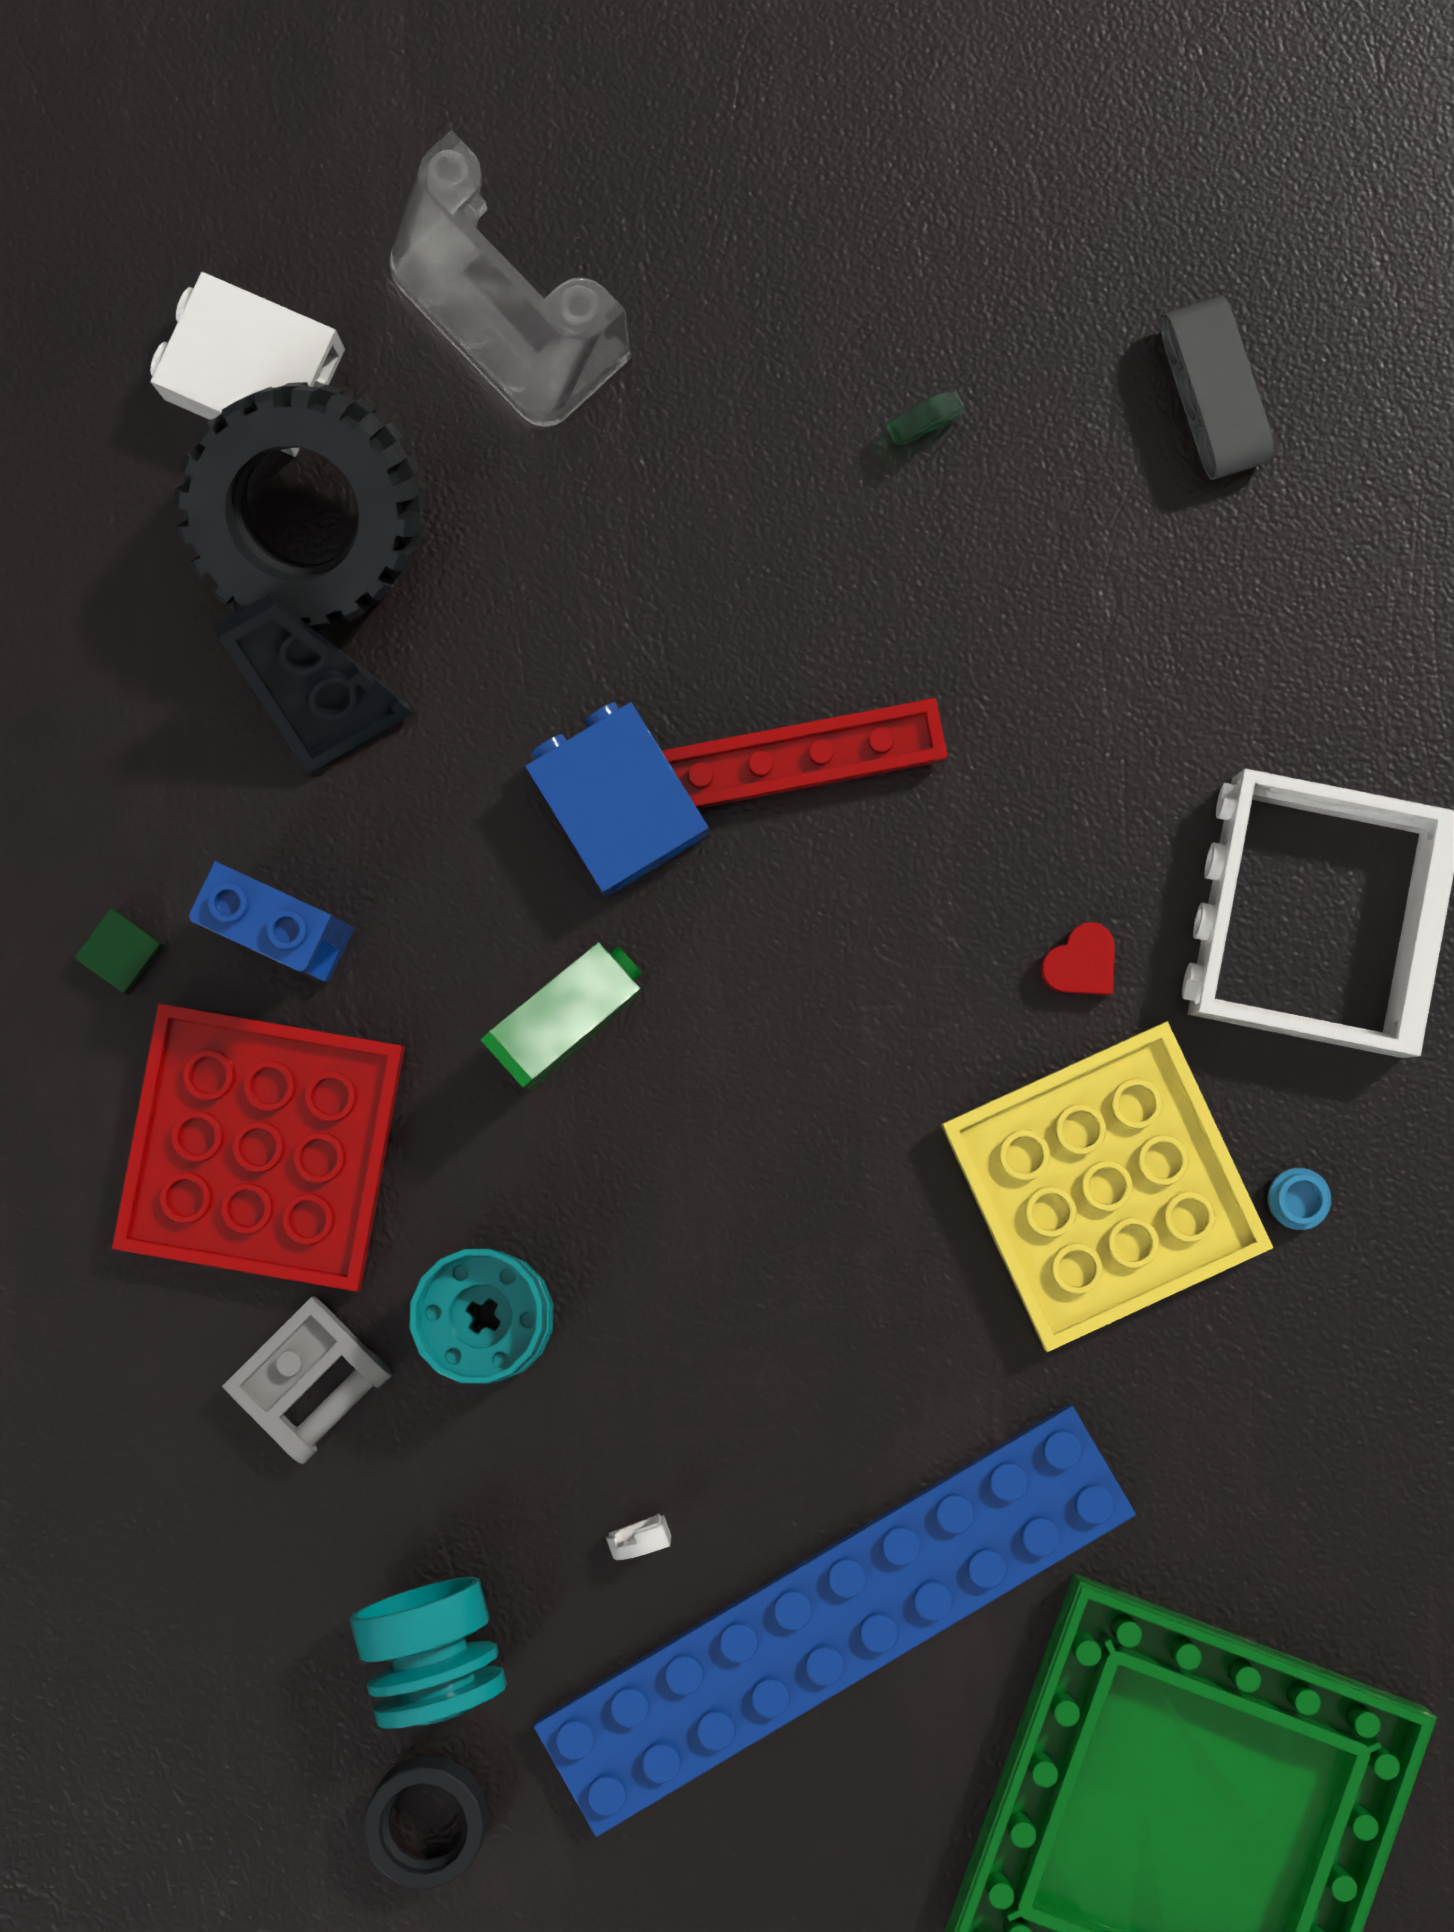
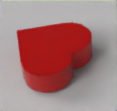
[1040,922,1115,995]

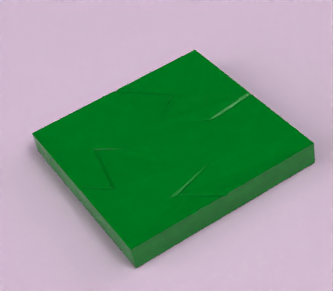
[945,1573,1437,1932]

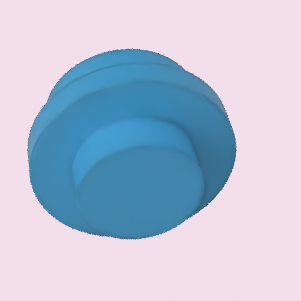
[1267,1168,1331,1230]

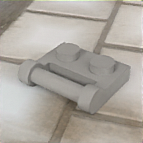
[222,1296,393,1464]

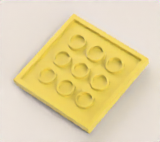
[941,1021,1273,1352]

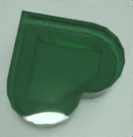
[886,389,965,446]

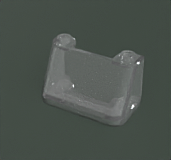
[389,130,631,427]

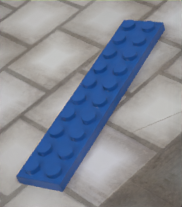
[533,1403,1136,1837]

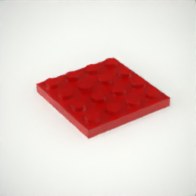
[112,1004,405,1292]

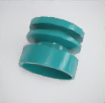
[410,1249,554,1383]
[349,1577,507,1729]

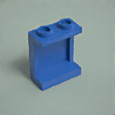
[525,702,709,898]
[189,861,355,983]

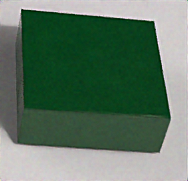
[74,908,165,995]

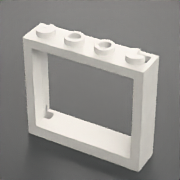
[1182,769,1454,1058]

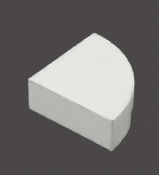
[606,1514,671,1560]

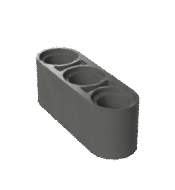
[1160,295,1274,480]

